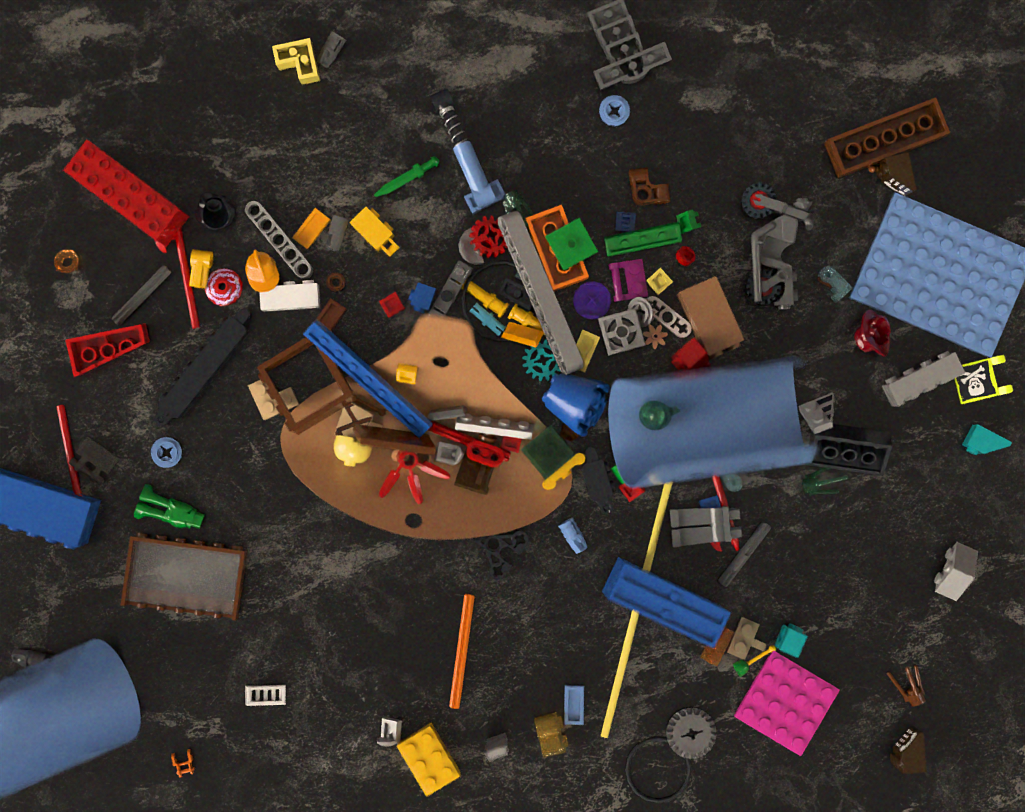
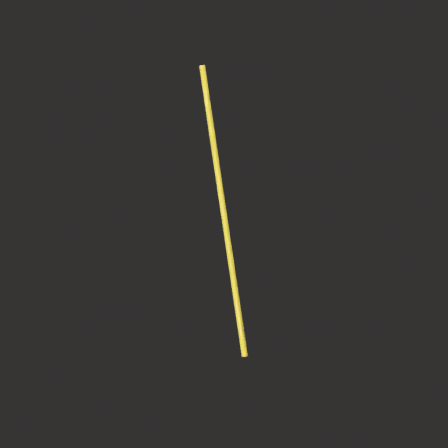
[601,482,673,738]

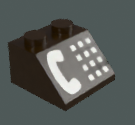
[876,152,917,197]
[890,726,926,774]

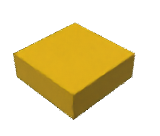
[396,363,418,384]

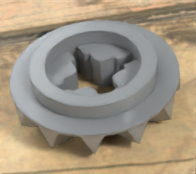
[628,296,655,327]

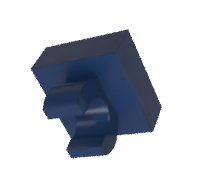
[615,212,636,232]

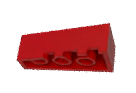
[65,323,150,377]

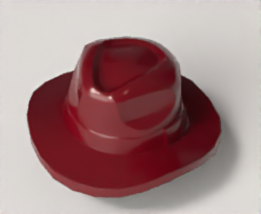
[854,310,891,357]

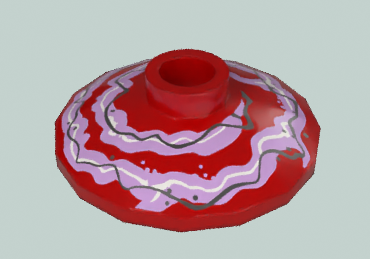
[205,268,243,306]

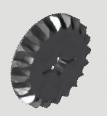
[666,708,717,759]

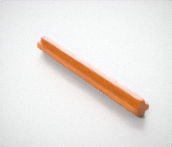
[449,594,475,709]

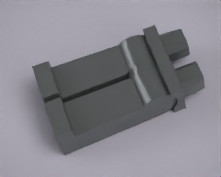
[670,505,742,547]

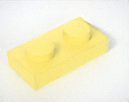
[576,330,600,373]

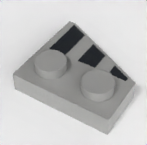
[798,392,835,434]

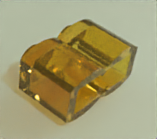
[534,712,569,758]

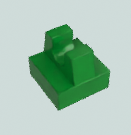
[676,210,702,234]

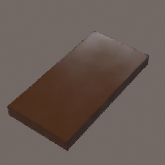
[353,424,436,455]

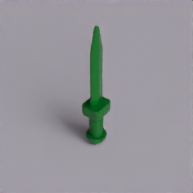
[374,156,439,197]

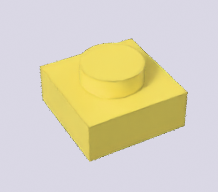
[646,268,673,295]

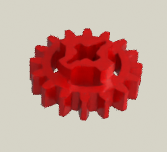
[469,216,508,258]

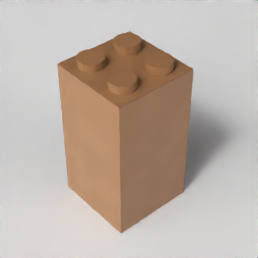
[677,276,744,359]

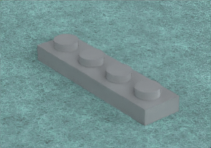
[455,413,534,440]

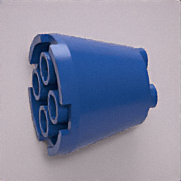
[542,373,610,436]

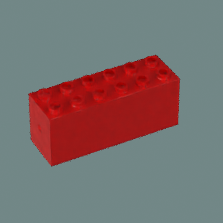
[63,140,190,247]

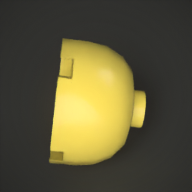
[334,436,373,467]

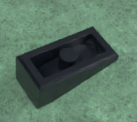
[497,277,534,312]

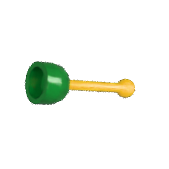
[732,645,776,677]

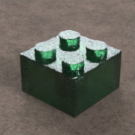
[521,424,576,480]

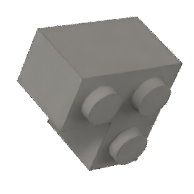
[934,542,978,601]

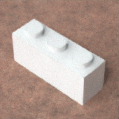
[260,280,321,312]

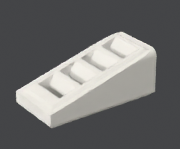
[245,685,286,706]

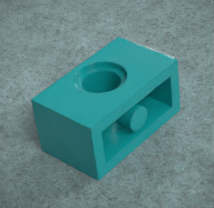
[774,623,807,658]

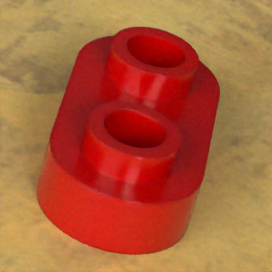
[466,440,504,468]

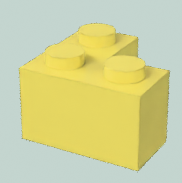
[272,38,320,85]

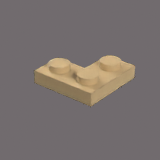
[248,380,299,420]

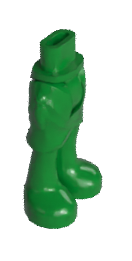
[134,484,205,529]

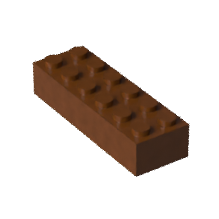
[824,97,950,178]

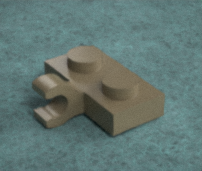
[727,616,767,660]

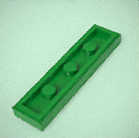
[604,222,682,257]

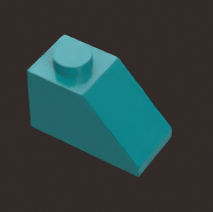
[962,424,1012,455]

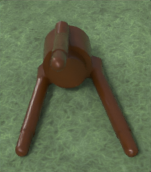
[887,665,926,706]

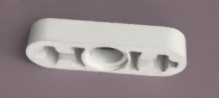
[648,296,692,338]

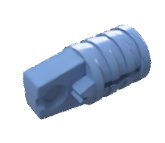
[558,517,587,554]

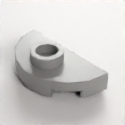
[458,228,484,265]

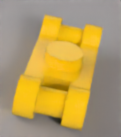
[542,453,585,490]

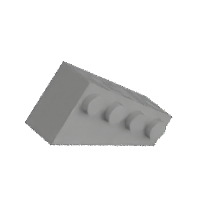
[882,351,965,406]

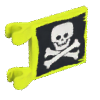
[955,355,1013,404]

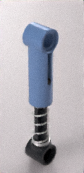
[430,88,496,208]

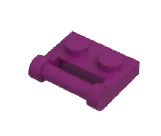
[608,259,648,302]

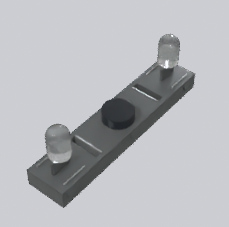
[427,260,473,318]

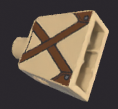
[334,402,383,439]

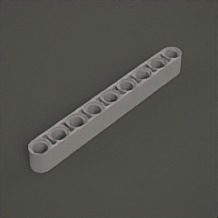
[498,211,584,375]

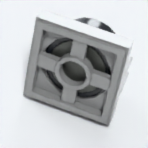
[598,308,645,356]

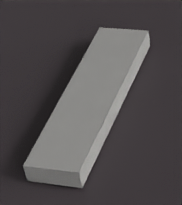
[486,733,507,760]

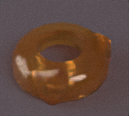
[54,249,79,273]

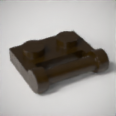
[454,448,498,495]

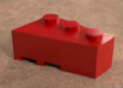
[671,338,711,371]

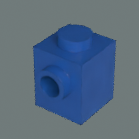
[408,283,437,313]

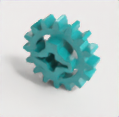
[522,340,561,381]

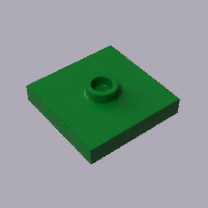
[545,218,598,271]

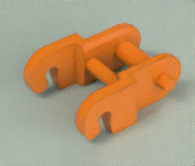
[171,749,195,777]

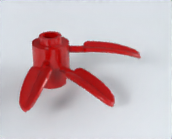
[379,450,450,504]

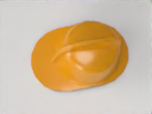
[245,250,279,292]

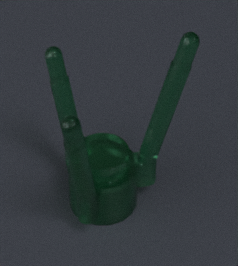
[502,190,535,226]
[802,467,849,496]

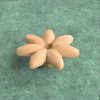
[643,325,668,349]

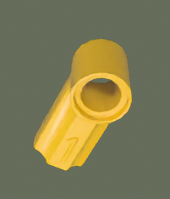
[189,249,213,289]

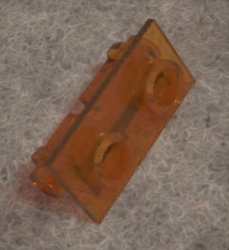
[700,627,735,666]

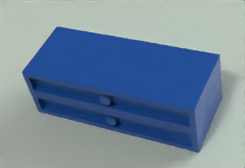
[0,468,101,549]
[602,557,731,648]

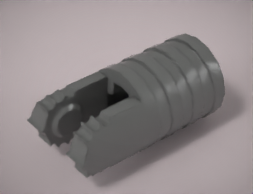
[325,215,349,251]

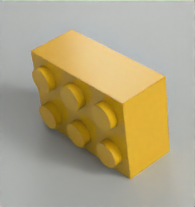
[397,723,461,796]

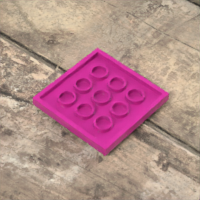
[734,651,840,756]

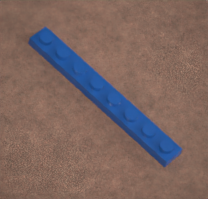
[304,320,433,438]

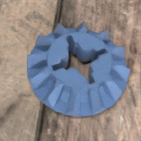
[599,95,630,126]
[151,437,182,468]

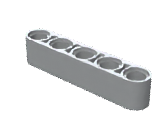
[245,201,313,279]

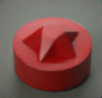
[676,246,696,266]

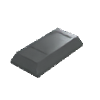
[427,406,468,421]

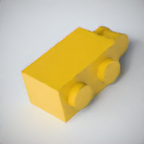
[350,207,399,257]

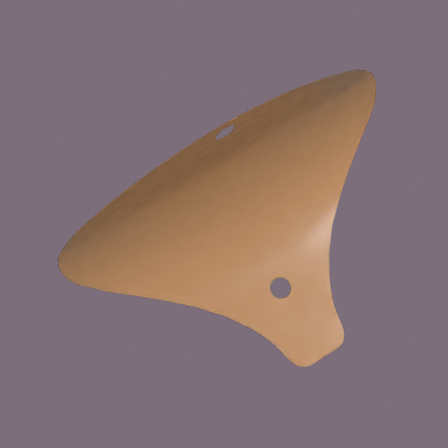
[281,315,572,539]

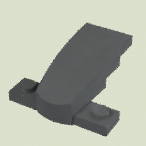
[587,0,672,90]

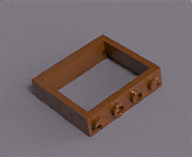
[257,337,357,435]

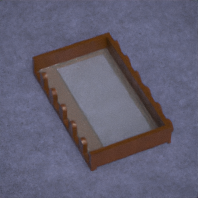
[121,532,248,621]

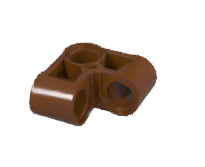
[629,167,671,206]

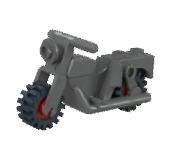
[742,183,815,310]

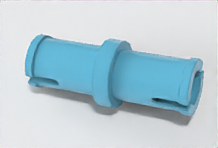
[469,302,506,336]

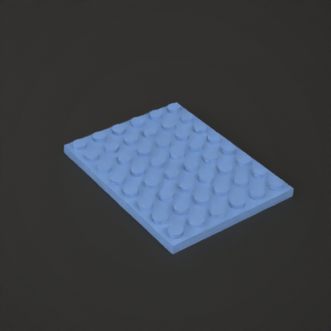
[849,192,1025,358]

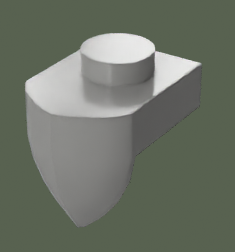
[434,442,464,465]
[377,717,402,746]

